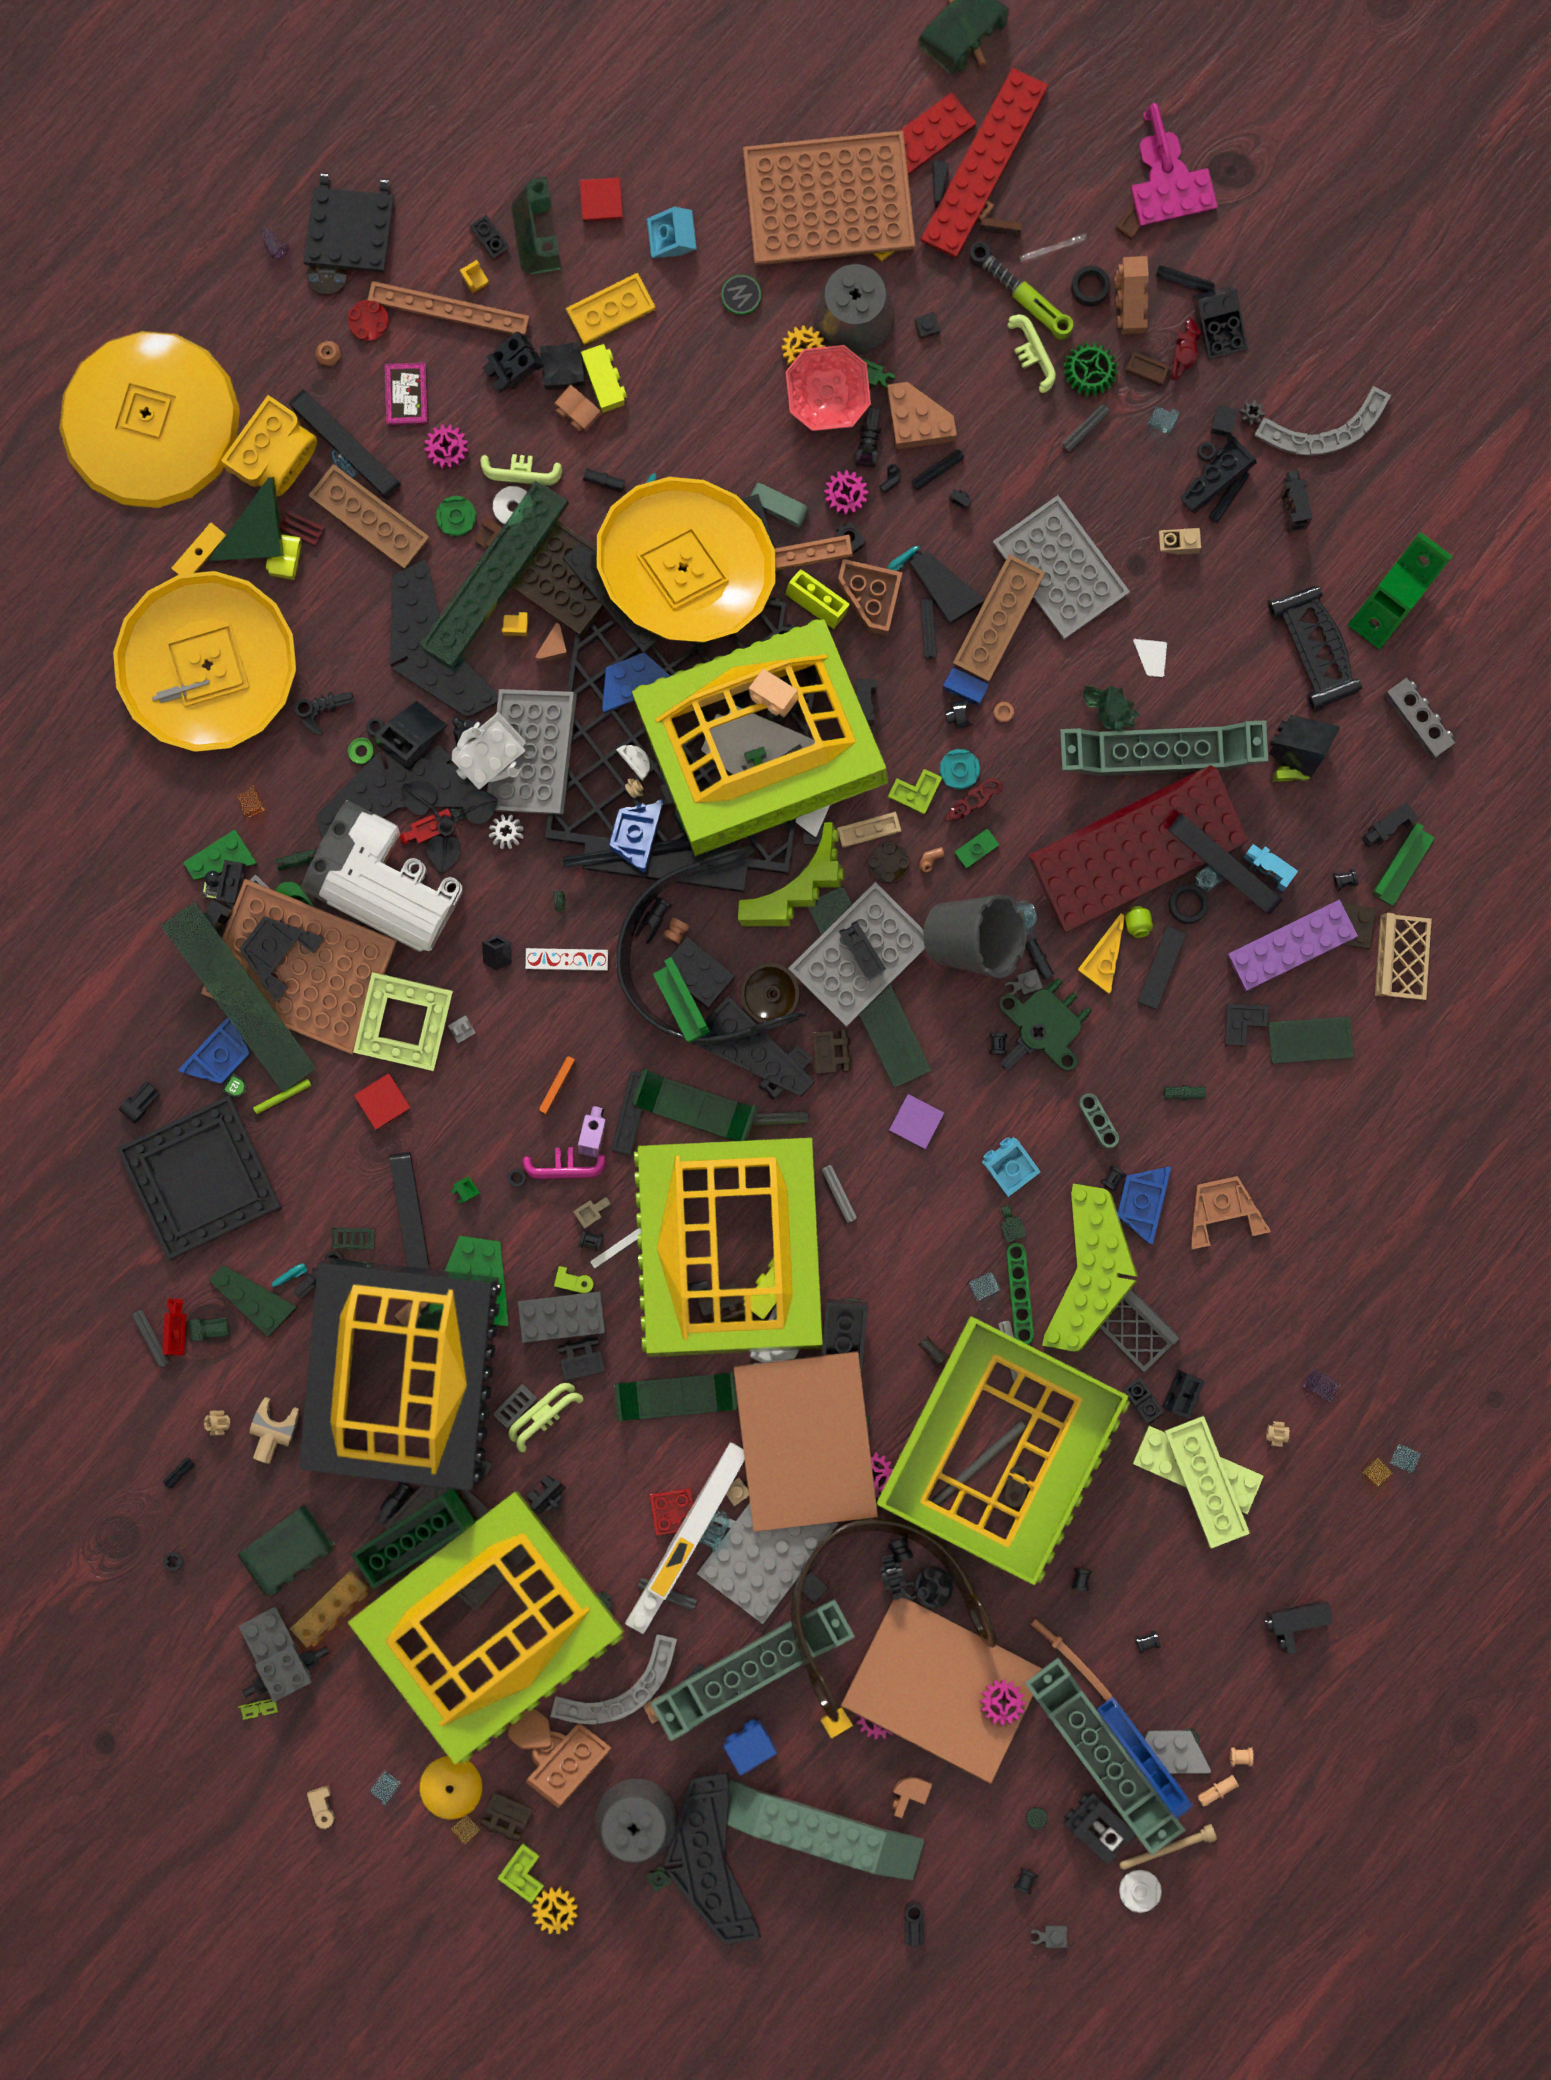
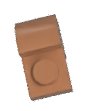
[891,1776,932,1818]

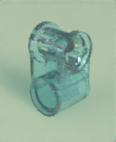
[698,1510,729,1552]

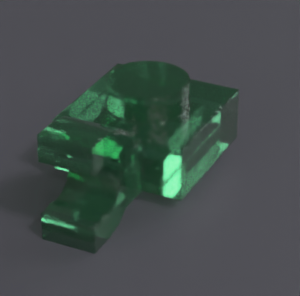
[1000,1205,1027,1243]

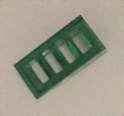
[331,1228,374,1249]

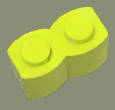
[266,534,302,580]

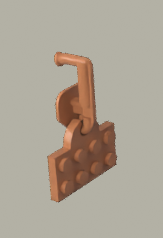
[505,1709,611,1808]

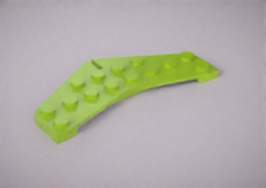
[1042,1183,1138,1352]

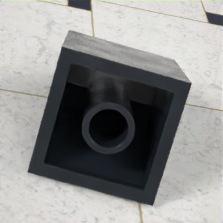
[1268,714,1340,777]

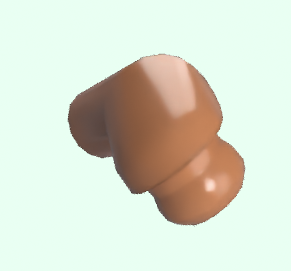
[919,847,945,873]

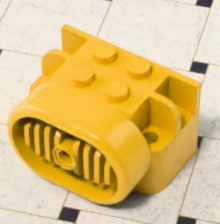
[221,395,317,497]

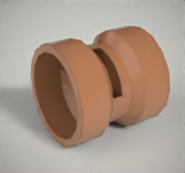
[662,917,690,945]

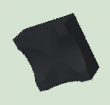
[539,342,585,390]

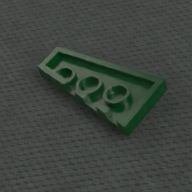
[209,1265,297,1337]

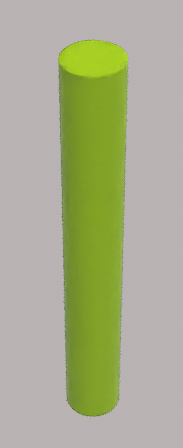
[253,1079,312,1114]

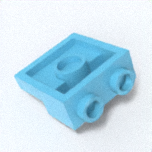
[982,1137,1040,1197]

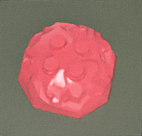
[786,345,871,431]

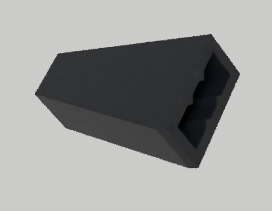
[909,551,984,626]

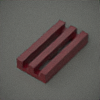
[280,510,325,546]

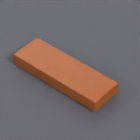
[539,1056,576,1115]

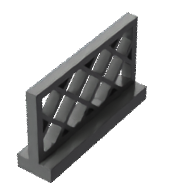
[1100,1288,1180,1372]

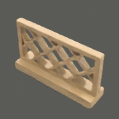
[1375,913,1431,1000]

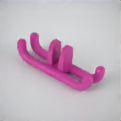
[523,1147,606,1179]

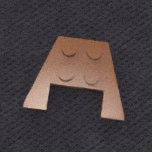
[1191,1176,1271,1250]

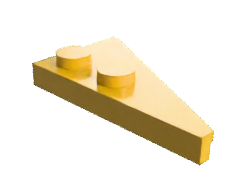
[1077,913,1124,994]

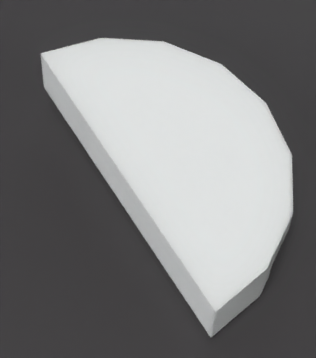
[616,745,650,781]

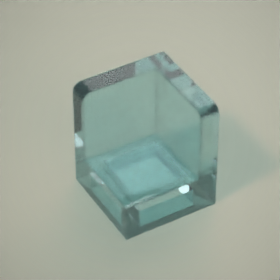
[1148,406,1180,435]
[969,1271,1000,1301]
[1390,1444,1421,1473]
[370,1771,401,1806]

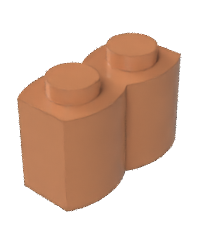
[555,385,602,433]

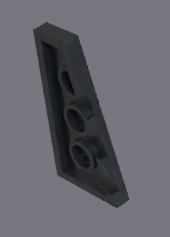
[1180,435,1257,514]

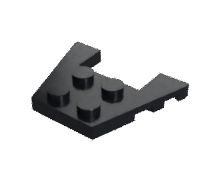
[239,916,326,1002]

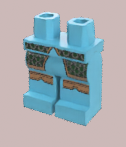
[1243,844,1298,893]

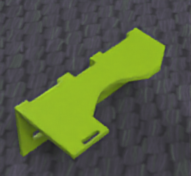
[238,1699,278,1720]

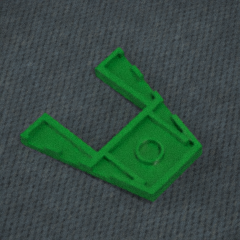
[426,1236,509,1327]

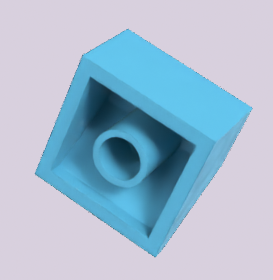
[647,207,696,258]

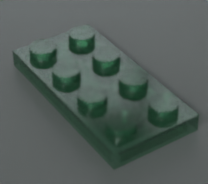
[1268,1016,1354,1064]

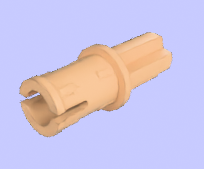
[1198,1775,1239,1806]

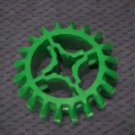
[1063,342,1118,397]

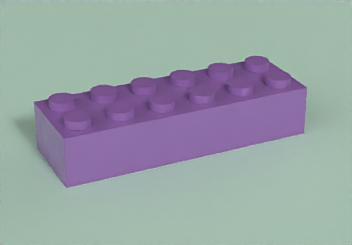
[1227,899,1358,992]

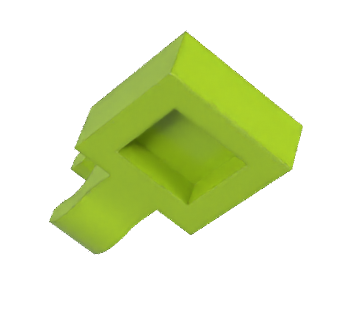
[1272,767,1310,782]

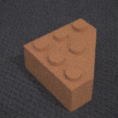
[1114,256,1149,334]
[887,382,957,450]
[838,559,902,636]

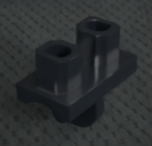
[527,1475,566,1514]

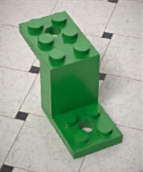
[1348,532,1453,650]

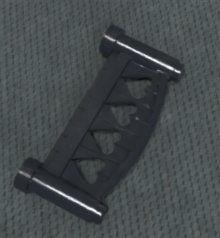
[1267,586,1362,712]

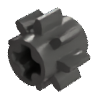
[1239,400,1265,427]

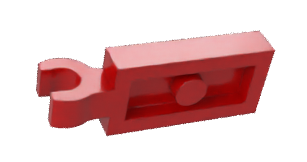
[399,809,456,845]
[162,1299,186,1355]

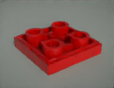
[580,177,623,221]
[354,1073,411,1130]
[650,1488,693,1536]

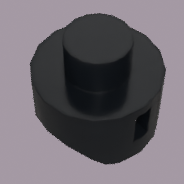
[945,699,973,729]

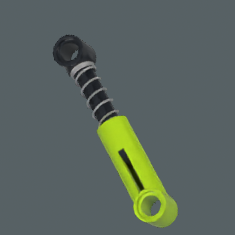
[969,242,1073,340]

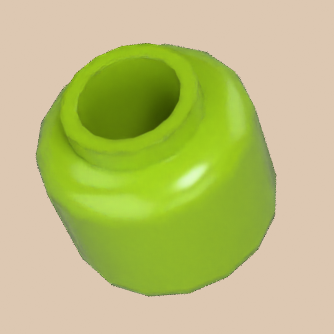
[1125,906,1153,938]

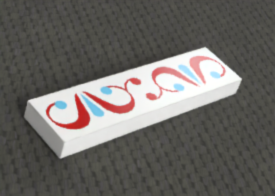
[526,948,608,971]

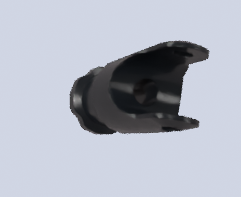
[635,897,672,944]
[375,1482,415,1525]

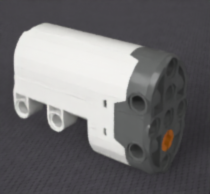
[300,800,463,952]

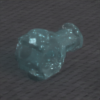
[1194,865,1224,892]
[1016,900,1037,930]

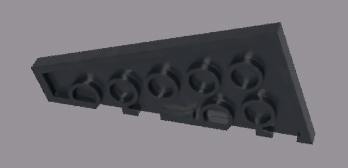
[562,545,661,652]

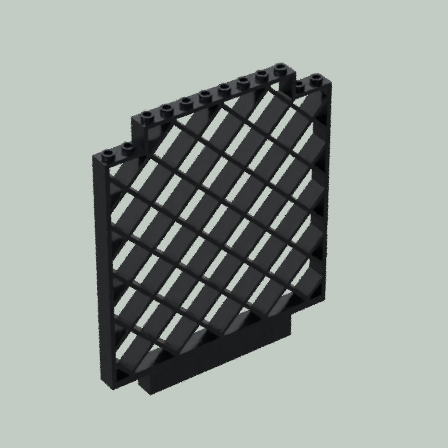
[545,598,818,893]

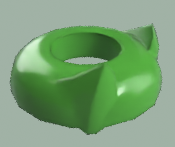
[348,738,374,764]

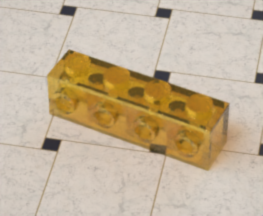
[290,1570,369,1647]

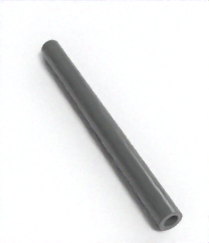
[930,1421,1026,1506]

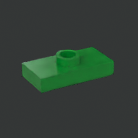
[954,828,999,869]

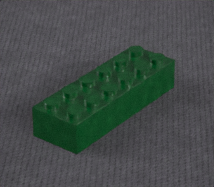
[350,1488,475,1589]

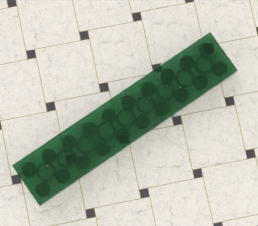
[419,481,569,668]
[808,886,931,1088]
[160,901,317,1092]

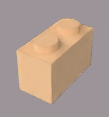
[749,669,799,717]

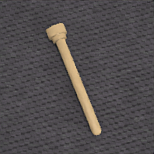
[1120,1824,1217,1869]

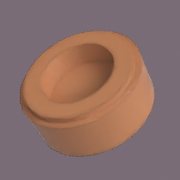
[993,702,1014,723]

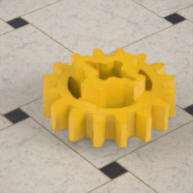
[782,325,825,365]
[532,1887,578,1934]

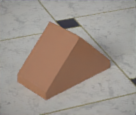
[535,623,567,663]

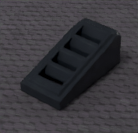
[932,160,949,208]

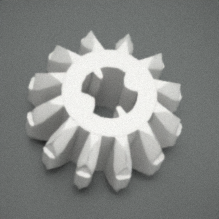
[489,815,524,849]

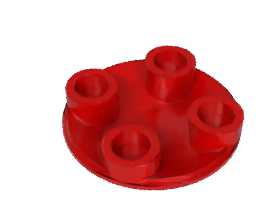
[348,300,388,341]

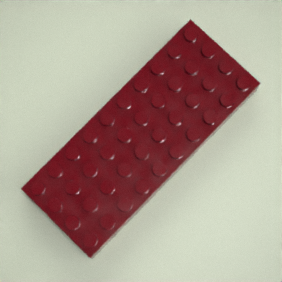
[1028,765,1248,932]

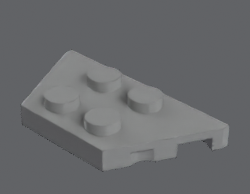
[1134,1730,1211,1774]

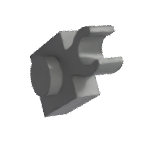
[1004,969,1043,995]
[1031,1925,1067,1948]

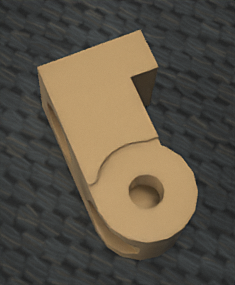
[307,1785,335,1829]

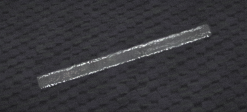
[1019,234,1087,261]

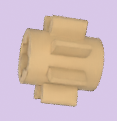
[204,1411,230,1435]
[1266,1421,1289,1447]

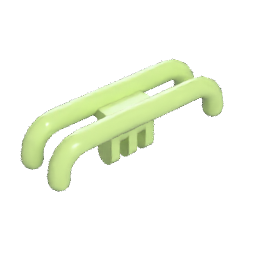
[1008,315,1056,393]
[481,454,562,486]
[508,1383,583,1452]

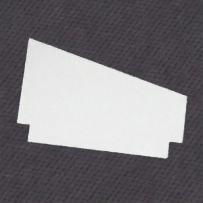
[701,706,830,837]

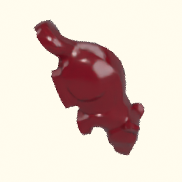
[1170,317,1201,380]
[944,778,1003,822]

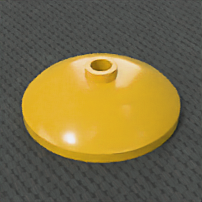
[420,1756,483,1819]

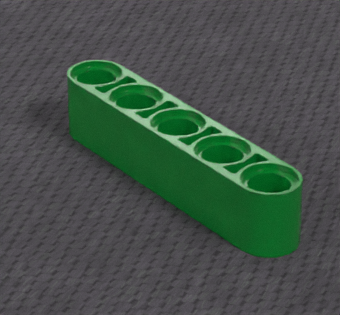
[1006,1243,1034,1344]

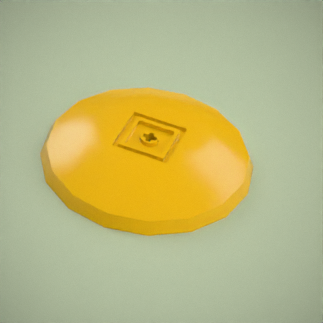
[59,331,240,508]
[597,477,775,642]
[113,571,296,752]

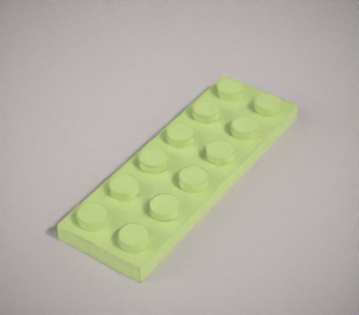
[1165,1416,1250,1548]
[1132,1426,1264,1514]

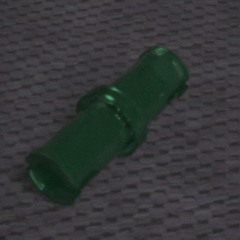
[275,848,316,871]
[1163,1085,1206,1101]

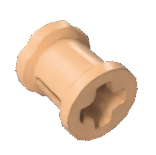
[1230,1748,1253,1767]

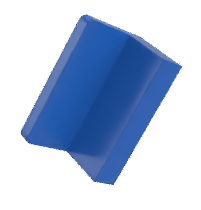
[942,668,989,707]

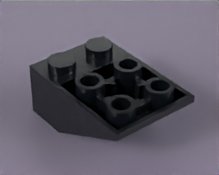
[1193,286,1248,359]
[375,701,448,770]

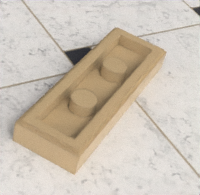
[837,812,901,848]

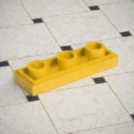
[171,523,226,575]

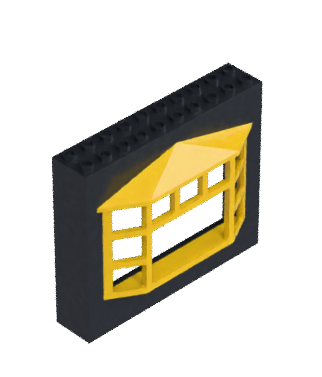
[299,1257,501,1490]

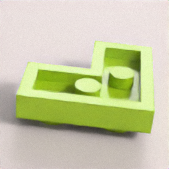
[888,769,942,815]
[498,1844,544,1903]

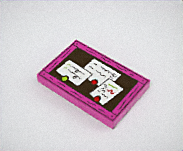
[385,363,428,425]

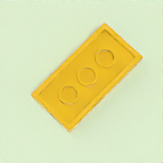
[566,273,656,345]

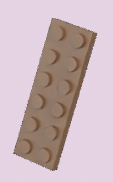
[308,464,430,569]
[953,554,1046,682]

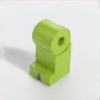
[554,1266,594,1293]

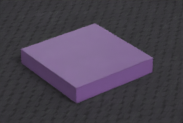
[889,1094,944,1149]

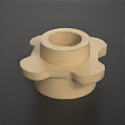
[625,778,644,798]

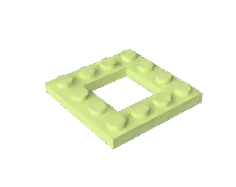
[353,972,453,1071]

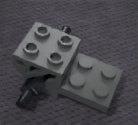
[238,1606,330,1702]

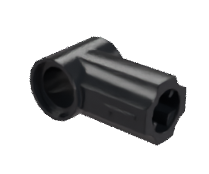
[119,1081,160,1124]
[904,1901,924,1946]

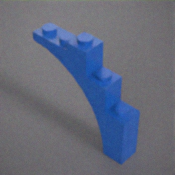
[1097,1697,1193,1818]

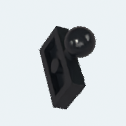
[205,860,246,904]

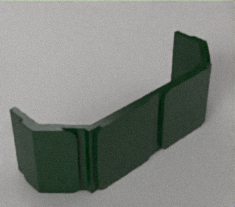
[632,1069,758,1141]
[614,1372,739,1421]

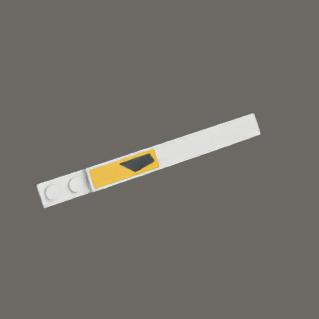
[625,1442,745,1634]

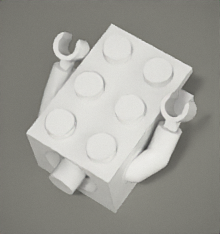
[452,712,526,789]

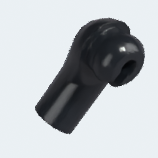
[879,464,900,494]

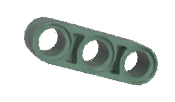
[750,483,809,527]
[1078,1093,1119,1149]

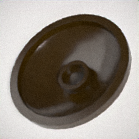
[740,963,800,1023]

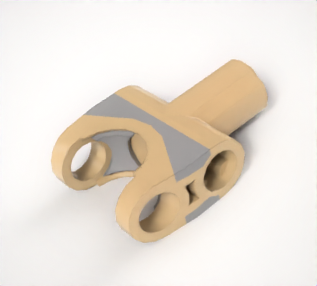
[249,1397,300,1464]

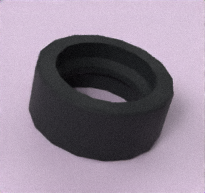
[1071,265,1110,307]
[1168,884,1209,924]

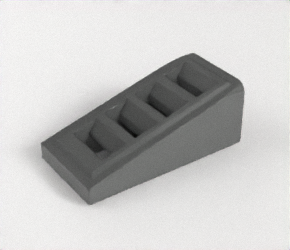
[493,1384,537,1428]

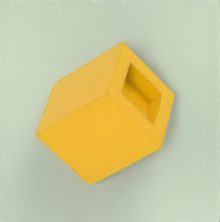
[460,260,489,294]
[502,612,529,637]
[820,1708,853,1739]

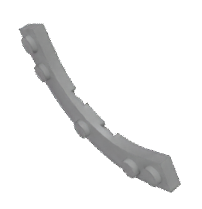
[1254,386,1391,456]
[551,1634,677,1724]

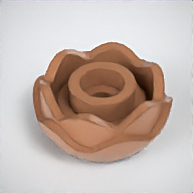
[316,341,341,366]

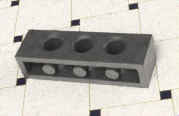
[1384,678,1455,760]

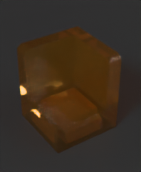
[237,785,265,818]

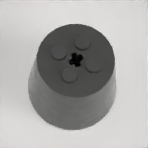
[813,264,894,355]
[923,895,1026,978]
[594,1778,678,1864]

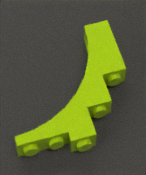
[738,823,845,927]

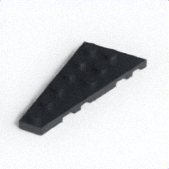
[690,996,815,1097]

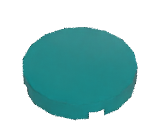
[939,749,980,790]

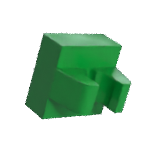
[744,746,767,766]
[451,1176,480,1203]

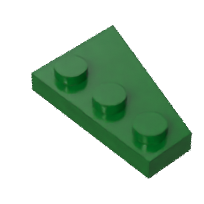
[183,830,257,880]

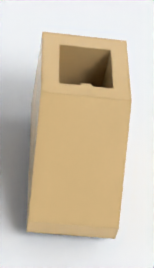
[1159,528,1201,555]

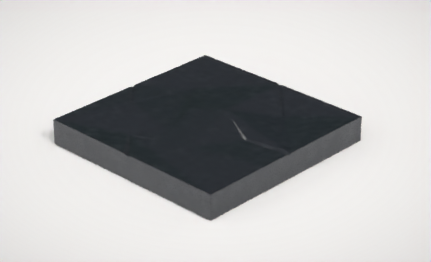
[117,1095,283,1260]

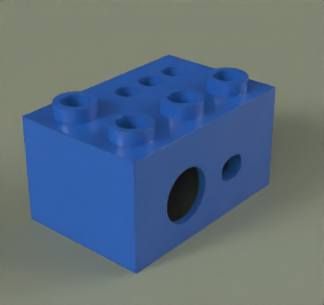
[723,1718,777,1776]

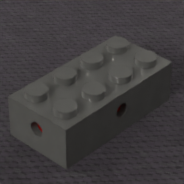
[518,1292,606,1343]

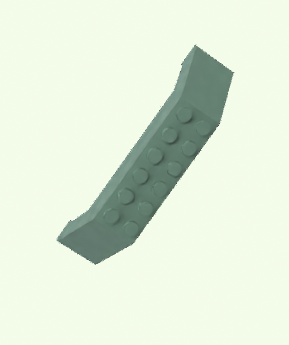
[1060,720,1268,776]
[650,1600,855,1741]
[1025,1658,1185,1855]
[727,1779,925,1880]

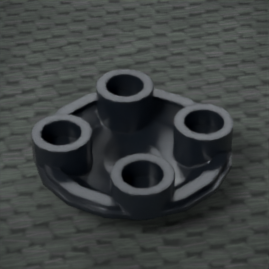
[914,1566,954,1608]

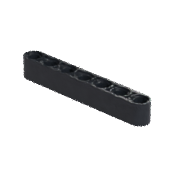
[288,389,401,499]
[1168,814,1283,915]
[389,1151,430,1269]

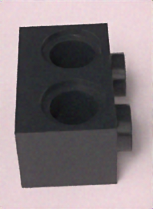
[1162,1369,1205,1419]

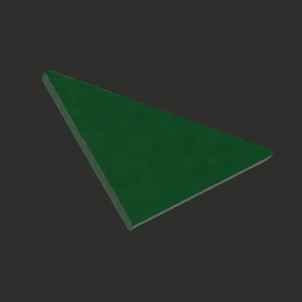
[210,477,284,561]

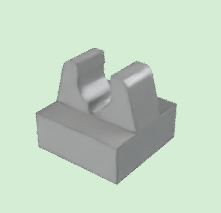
[448,1015,476,1044]

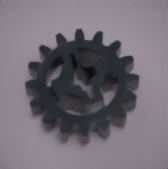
[879,1554,906,1600]

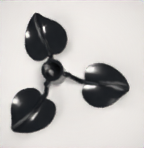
[401,781,498,873]

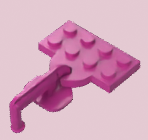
[1130,103,1218,226]

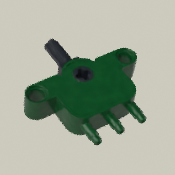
[998,979,1092,1072]

